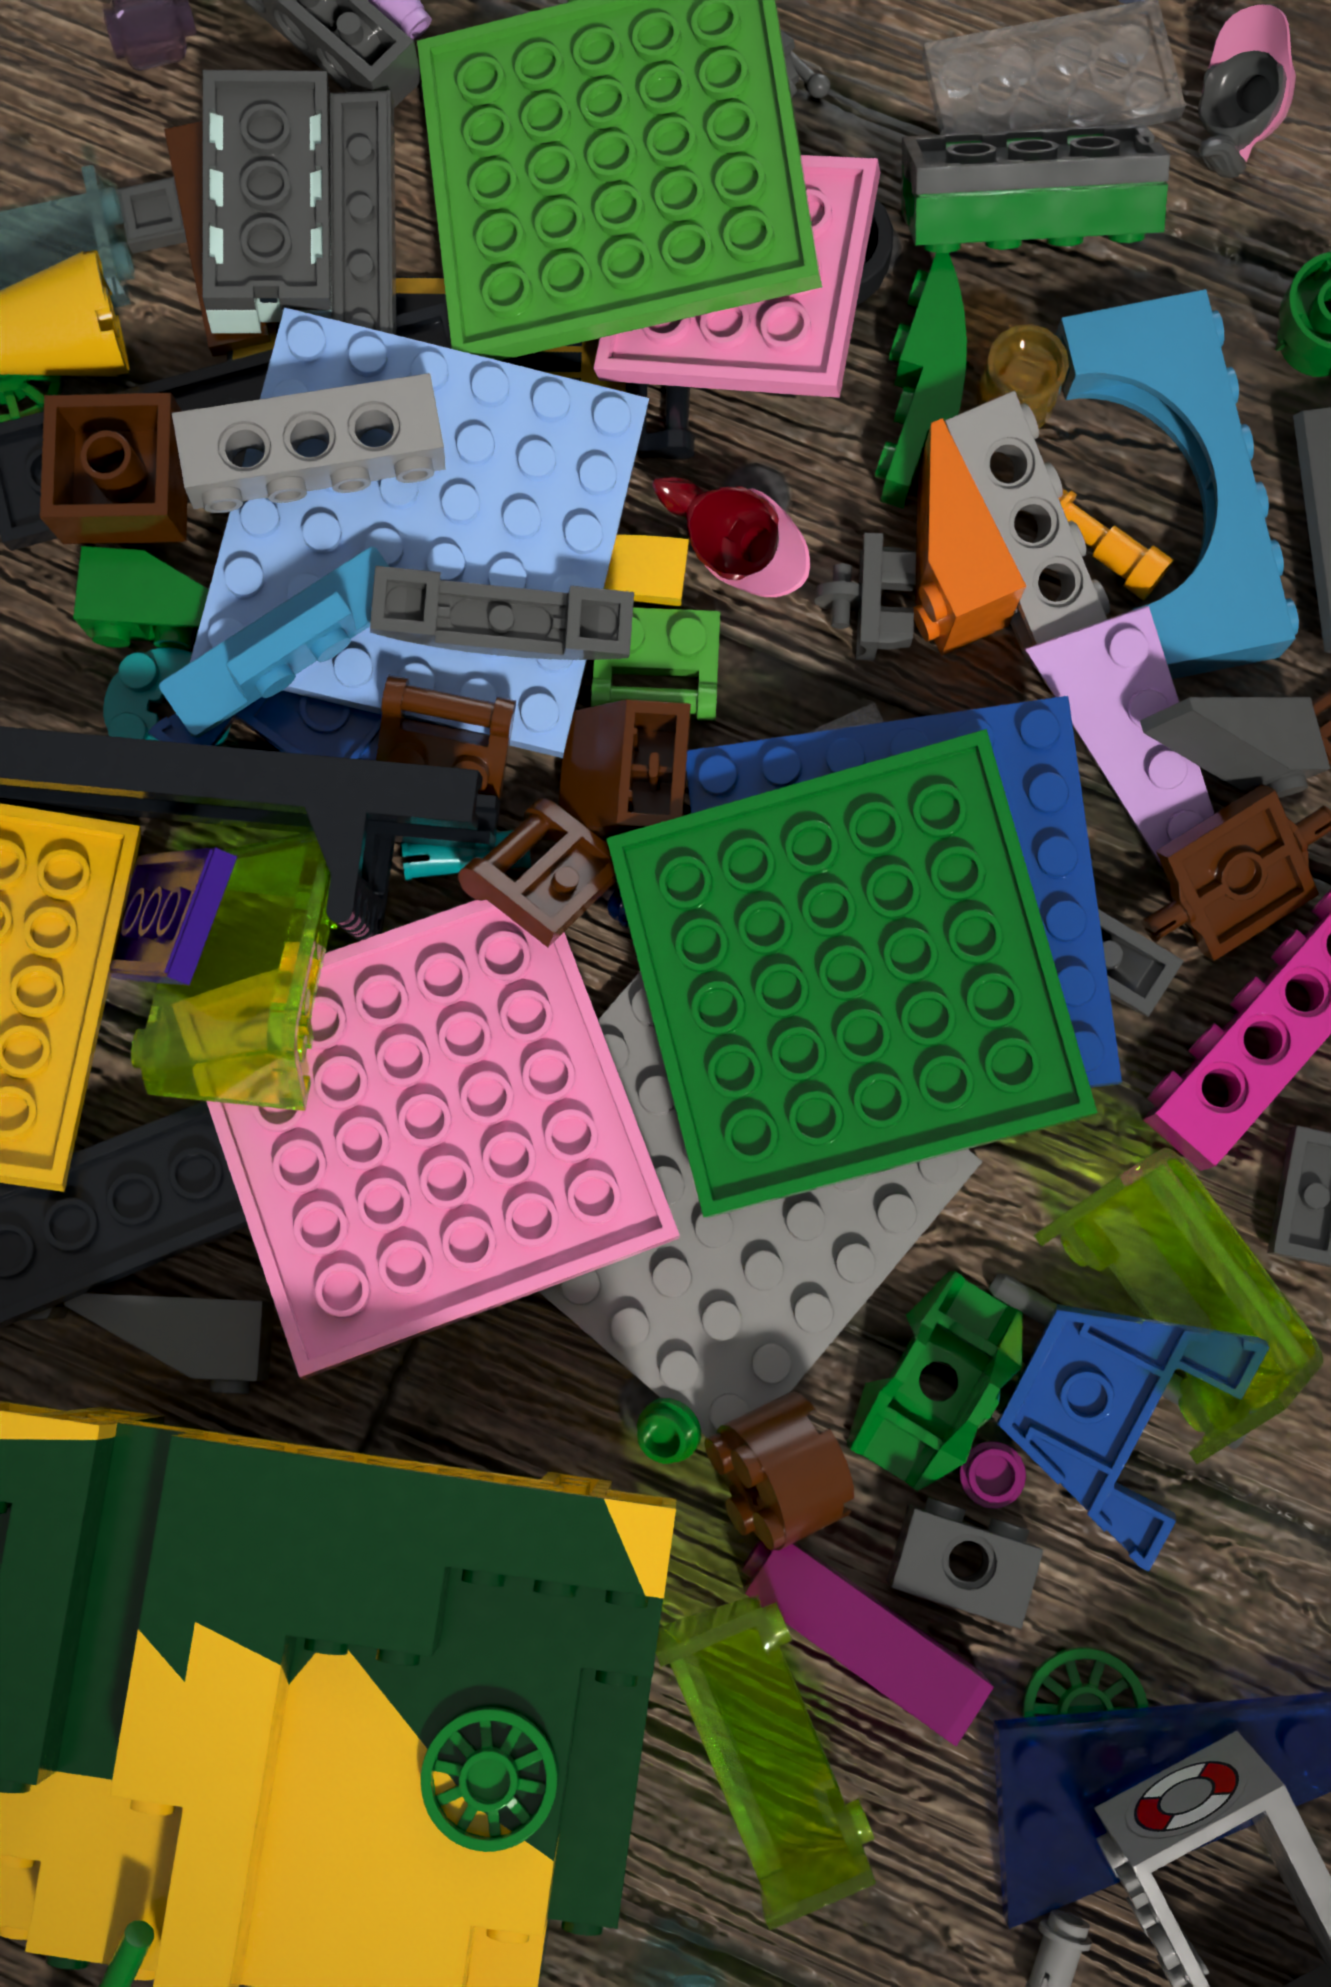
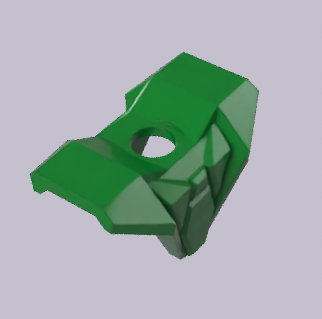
[846,1271,1023,1491]

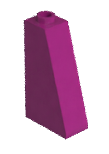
[740,1540,994,1747]

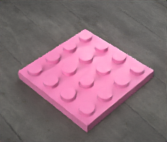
[594,155,881,398]

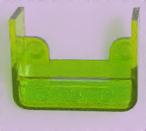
[1034,1147,1324,1464]
[656,1594,877,1931]

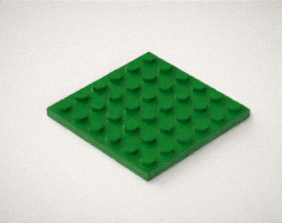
[607,729,1098,1218]

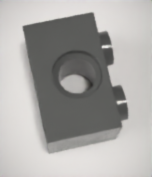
[886,1497,1044,1629]

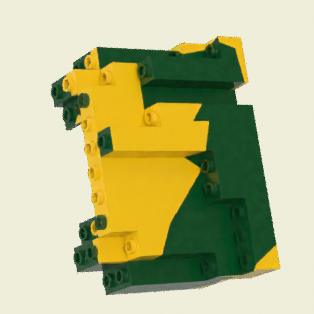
[0,1401,676,1987]

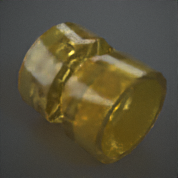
[976,324,1069,429]

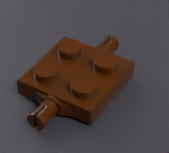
[1141,784,1331,961]

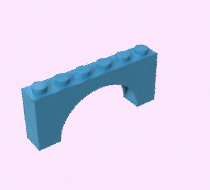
[1052,289,1299,679]

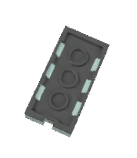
[203,70,331,333]

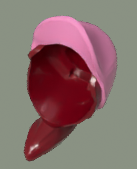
[652,477,810,597]

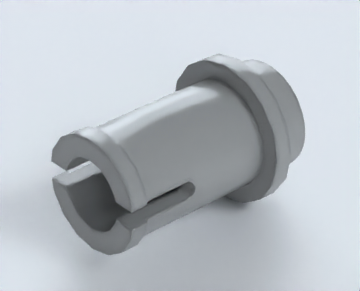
[1025,1909,1092,1987]

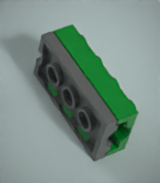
[901,124,1170,253]

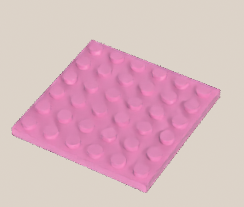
[175,900,680,1379]

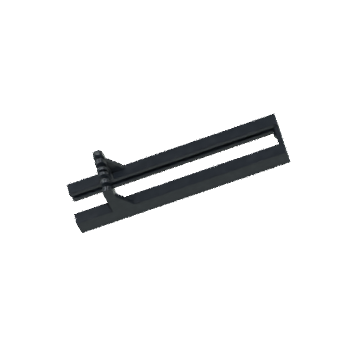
[0,726,501,941]

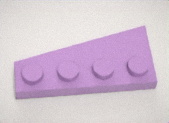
[1023,606,1214,868]

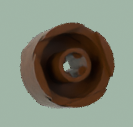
[704,1392,854,1551]

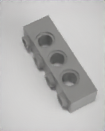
[172,373,446,513]
[944,390,1110,662]

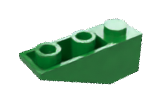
[73,546,209,651]

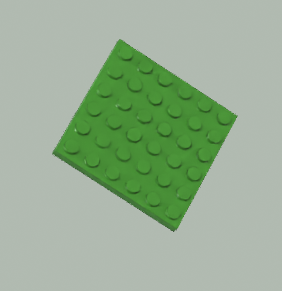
[417,0,822,361]

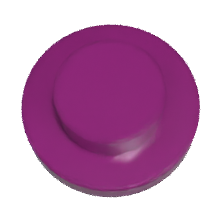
[959,1441,1026,1508]

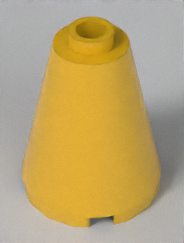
[0,250,130,377]

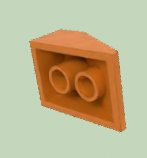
[913,418,1026,656]

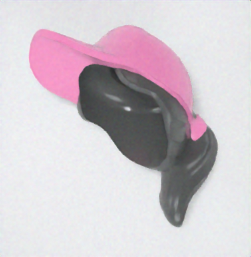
[1198,4,1296,178]

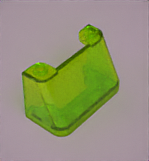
[131,831,338,1111]

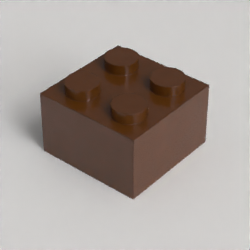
[40,393,188,544]

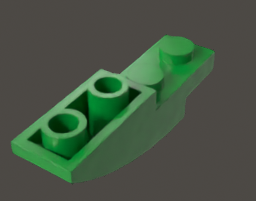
[875,252,967,509]

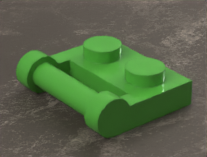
[591,607,720,721]

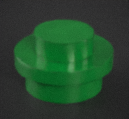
[637,1398,702,1464]

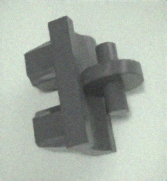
[814,533,916,661]

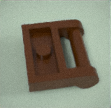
[376,674,516,800]
[458,798,617,948]

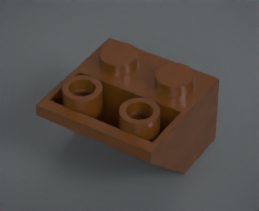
[558,699,691,840]

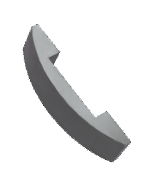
[370,566,634,660]

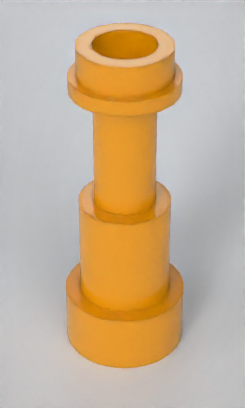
[1059,488,1174,601]

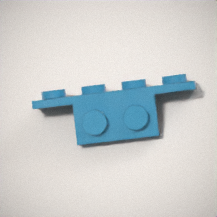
[159,547,389,738]

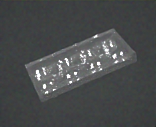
[922,0,1186,135]

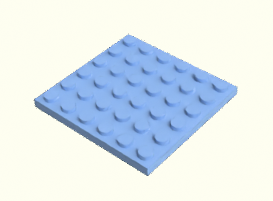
[190,307,649,758]

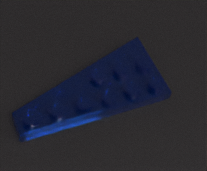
[993,1692,1331,1929]

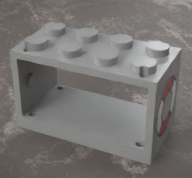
[1094,1731,1331,1987]

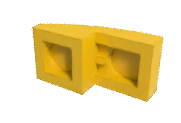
[604,535,689,607]

